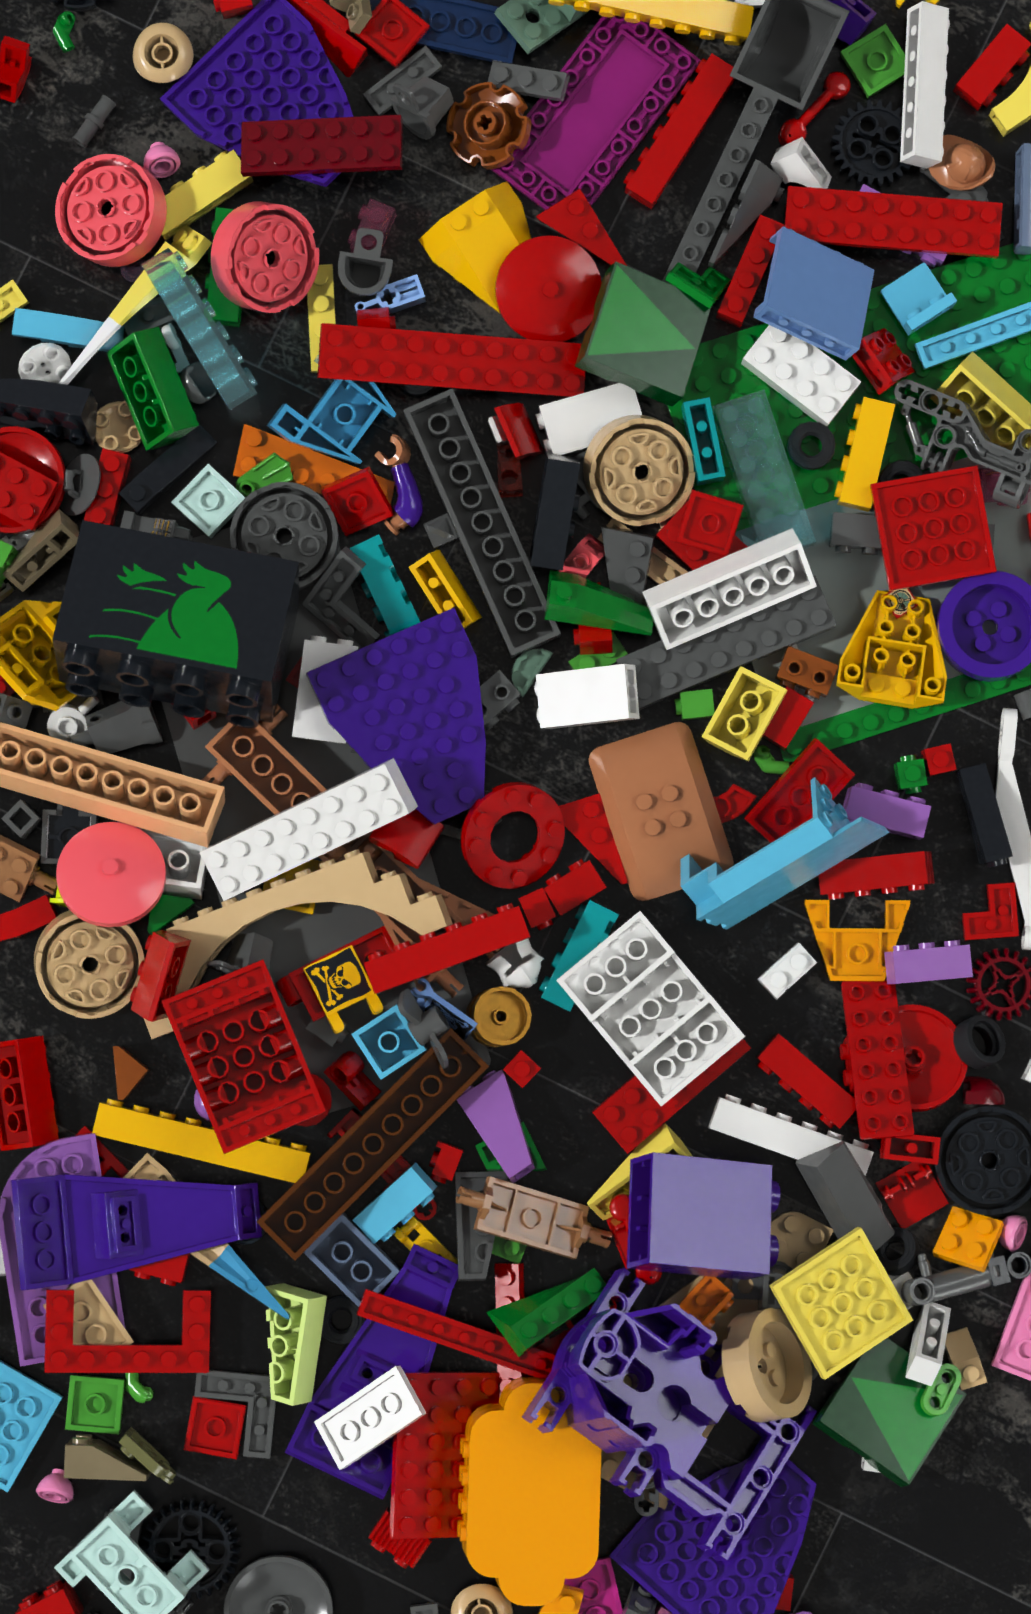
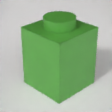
[675,689,715,721]

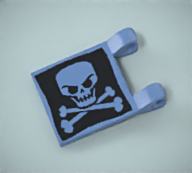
[411,978,478,1040]

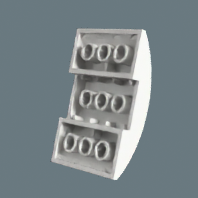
[556,911,745,1106]

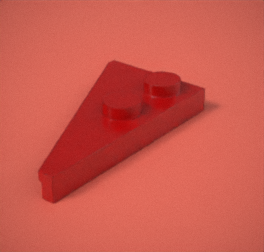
[536,188,627,266]
[559,793,628,885]

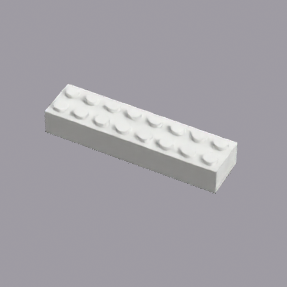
[199,758,418,901]

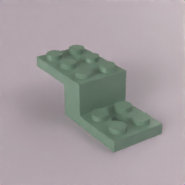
[494,0,588,54]

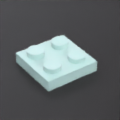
[172,464,245,539]

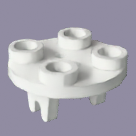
[18,343,72,383]

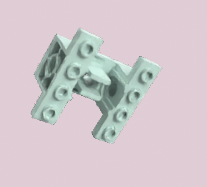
[54,1490,210,1614]

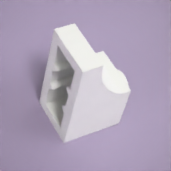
[771,137,832,189]

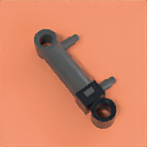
[901,1252,1031,1306]

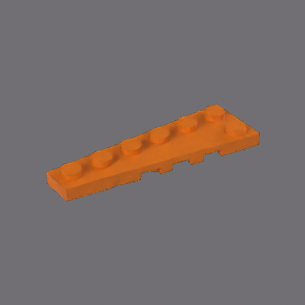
[233,424,395,505]

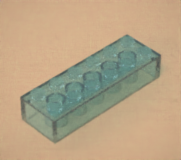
[141,248,258,410]
[712,389,816,549]

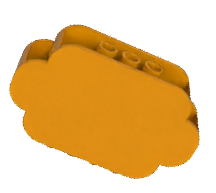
[457,1377,602,1606]

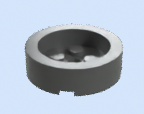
[230,482,340,591]

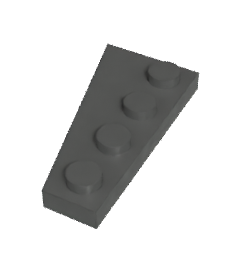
[455,1171,508,1281]

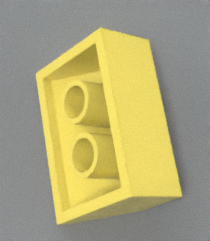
[701,666,788,761]

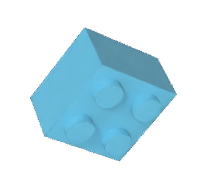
[351,1004,427,1079]

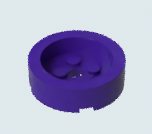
[936,571,1031,682]

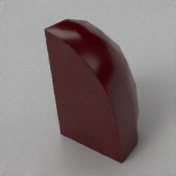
[962,1076,1005,1105]

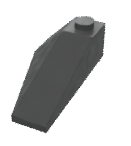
[708,159,785,268]

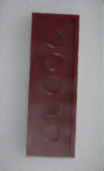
[241,115,402,177]

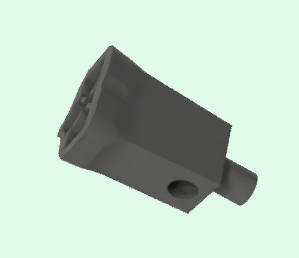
[70,701,163,754]

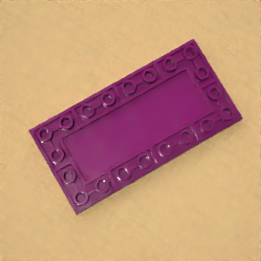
[490,15,701,210]

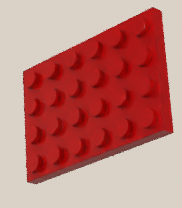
[389,1371,500,1539]

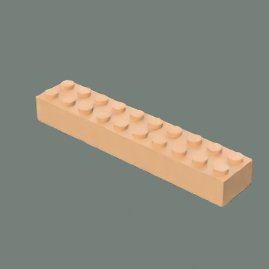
[0,722,225,848]

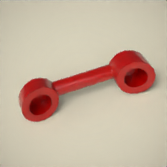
[778,71,851,146]

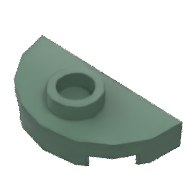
[512,649,553,697]

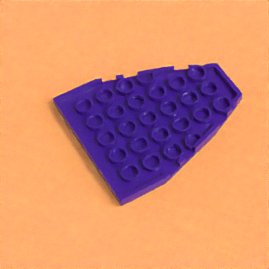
[160,0,354,187]
[306,608,486,825]
[609,1458,817,1614]

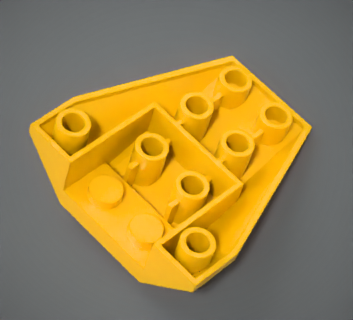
[836,590,947,709]

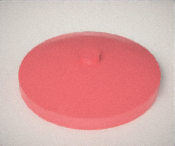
[56,822,166,927]

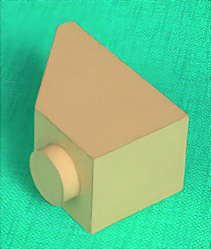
[945,1327,987,1391]

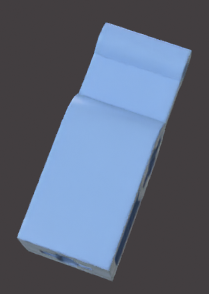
[354,274,426,314]

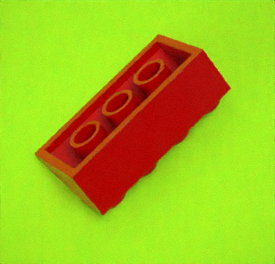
[0,1035,59,1151]

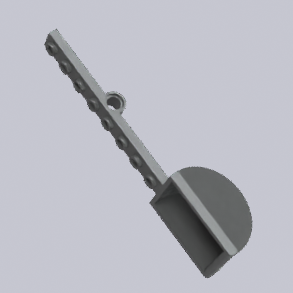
[662,0,850,286]

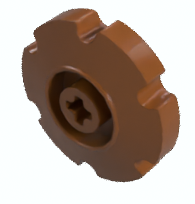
[446,82,531,169]

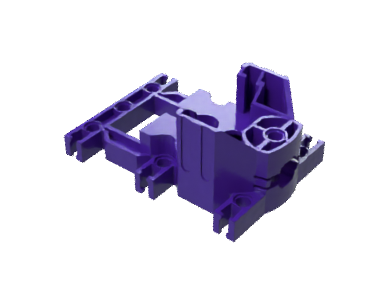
[522,1268,817,1561]

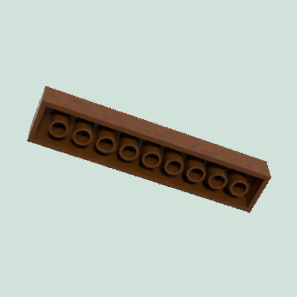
[257,1028,489,1261]

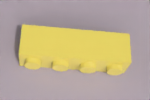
[161,150,253,241]

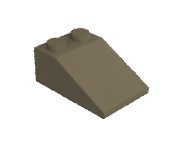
[64,1434,152,1481]

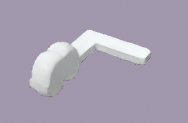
[161,323,190,373]

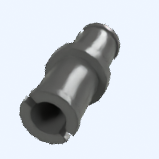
[72,95,116,148]

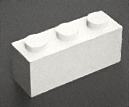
[905,1302,951,1386]

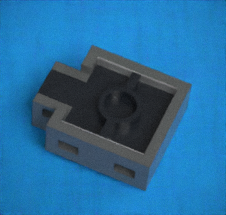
[41,804,99,865]

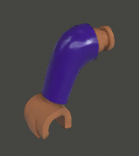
[374,434,423,536]

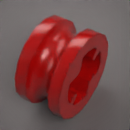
[413,1199,437,1220]

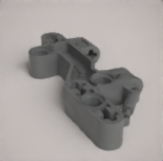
[894,379,1031,509]

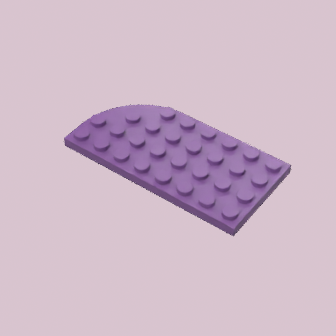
[0,1133,125,1367]

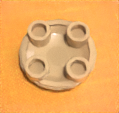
[95,401,142,453]

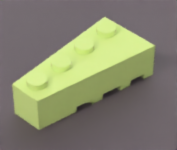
[265,1283,327,1406]

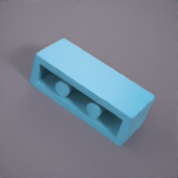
[352,1162,437,1244]

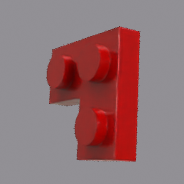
[962,882,1019,940]

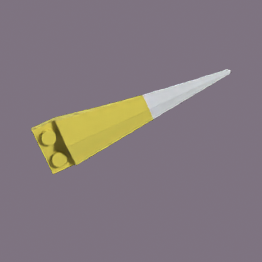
[58,225,212,385]

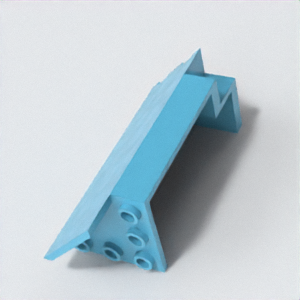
[680,777,889,929]

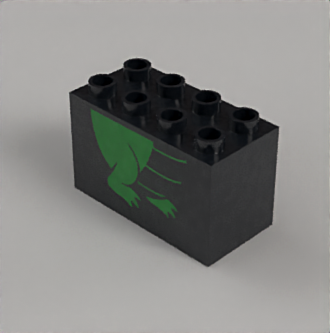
[52,520,299,728]

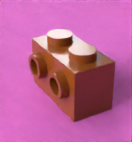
[775,646,839,700]

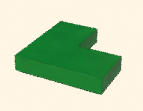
[665,262,731,309]

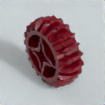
[965,948,1031,1021]

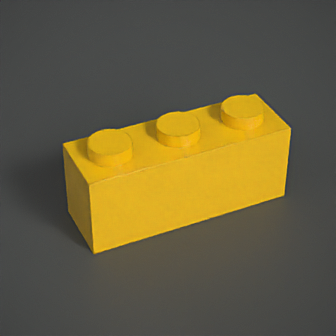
[409,550,482,629]

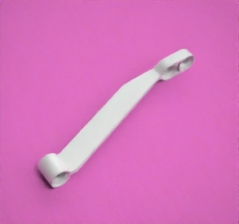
[995,708,1031,950]

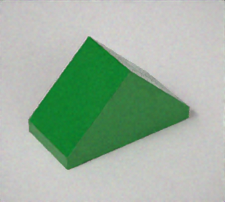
[147,894,196,934]

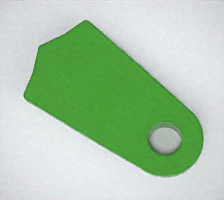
[236,453,294,497]

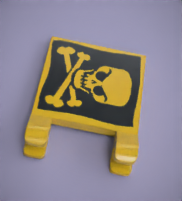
[303,945,383,1034]

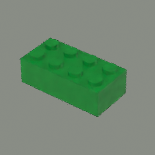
[106,327,199,451]

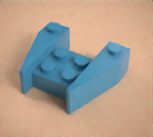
[267,355,396,464]

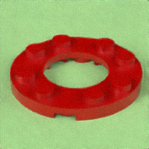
[461,782,565,889]

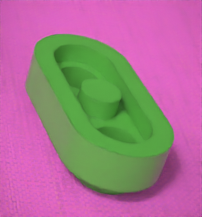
[920,1363,962,1416]

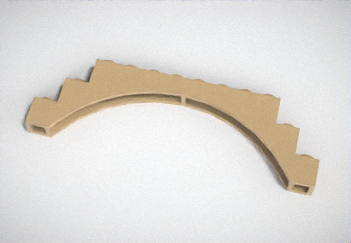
[144,849,453,1039]

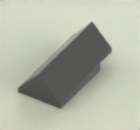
[795,1141,895,1252]

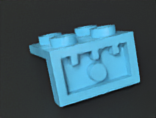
[880,263,957,336]

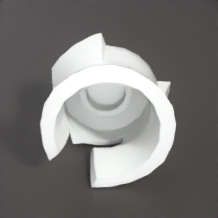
[485,938,544,988]

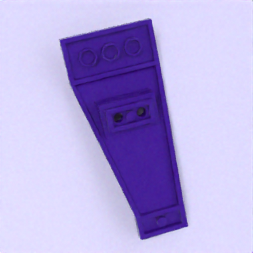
[11,1174,262,1290]
[285,1244,458,1500]

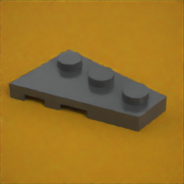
[601,526,655,604]

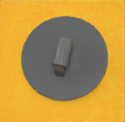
[60,454,101,516]

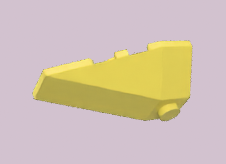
[587,1123,692,1221]

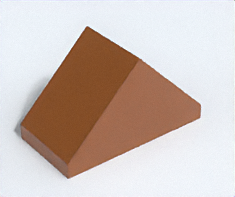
[113,1045,151,1100]

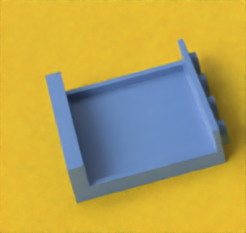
[753,226,874,361]

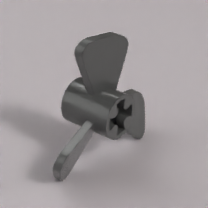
[398,989,450,1069]

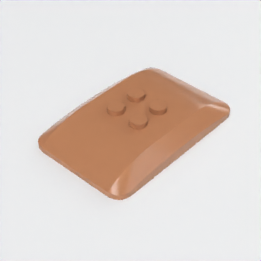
[589,722,734,901]

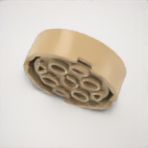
[583,415,695,526]
[34,910,145,1019]
[722,1308,812,1423]

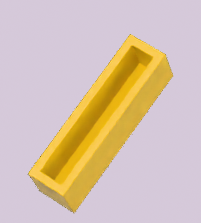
[834,397,895,512]

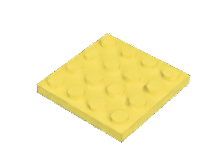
[769,1227,913,1380]

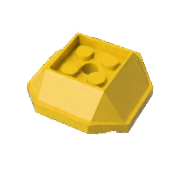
[0,600,78,711]

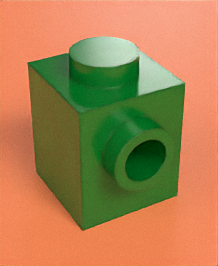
[893,755,928,794]

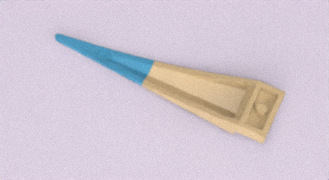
[123,1153,289,1319]

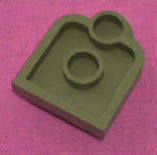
[119,1427,177,1485]

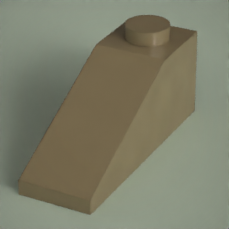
[3,509,79,592]

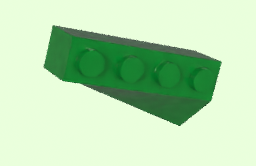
[487,1268,606,1357]

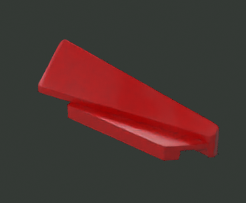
[287,0,368,77]

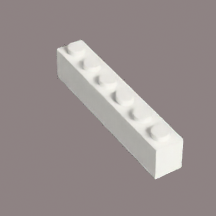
[900,1,950,169]
[708,1094,874,1176]

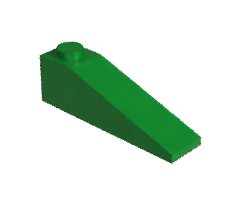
[545,570,653,636]

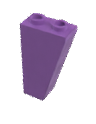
[456,1069,535,1183]

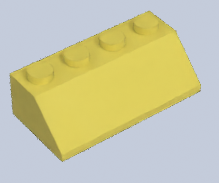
[930,351,1031,450]

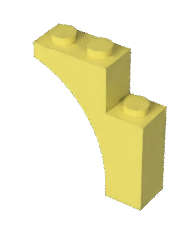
[989,22,1031,137]

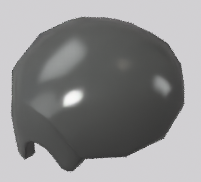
[179,361,217,404]

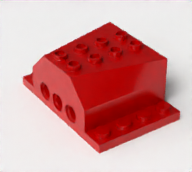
[161,959,326,1154]

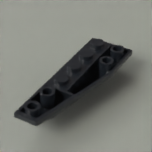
[0,378,98,445]

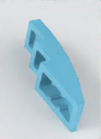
[12,308,125,352]

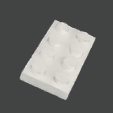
[314,1365,426,1470]

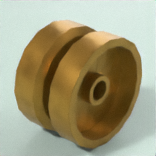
[466,986,532,1048]

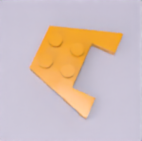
[804,900,910,981]

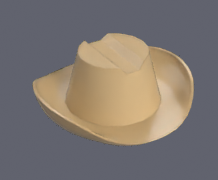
[133,23,194,83]
[451,1584,513,1614]

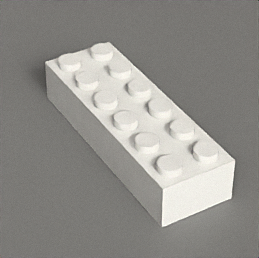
[642,528,817,650]

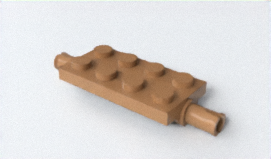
[0,835,57,902]
[456,1176,612,1259]

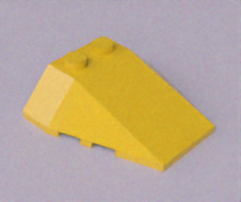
[419,181,532,314]

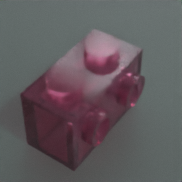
[348,198,396,253]

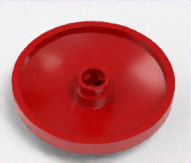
[495,236,602,342]
[0,426,66,534]
[898,1004,968,1112]

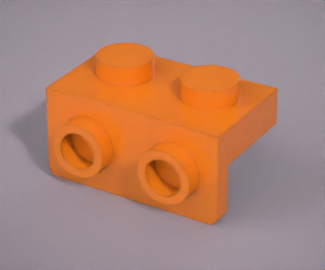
[678,1276,734,1330]

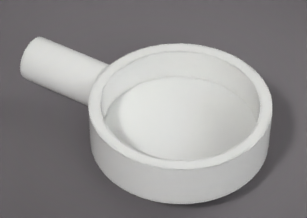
[47,696,100,743]

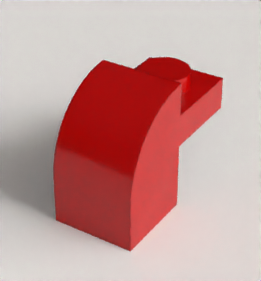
[0,36,32,103]

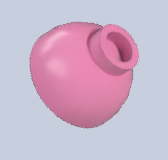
[143,142,181,178]
[998,1215,1028,1252]
[36,1469,74,1504]

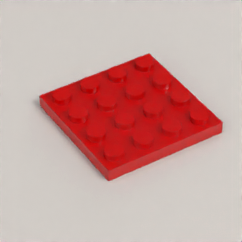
[870,465,997,591]

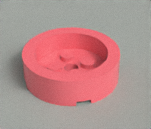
[55,154,167,267]
[211,201,319,313]

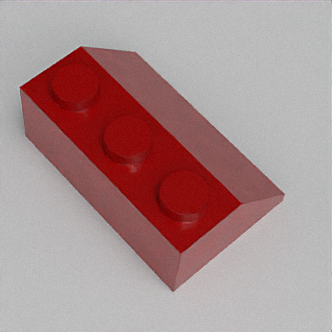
[130,930,191,1022]

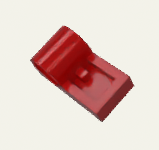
[324,1051,381,1111]

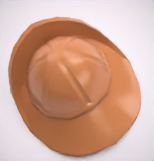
[929,135,995,191]

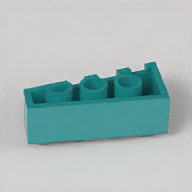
[350,534,420,637]
[539,900,619,1012]

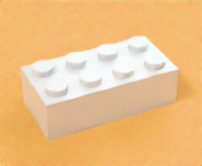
[741,325,861,427]

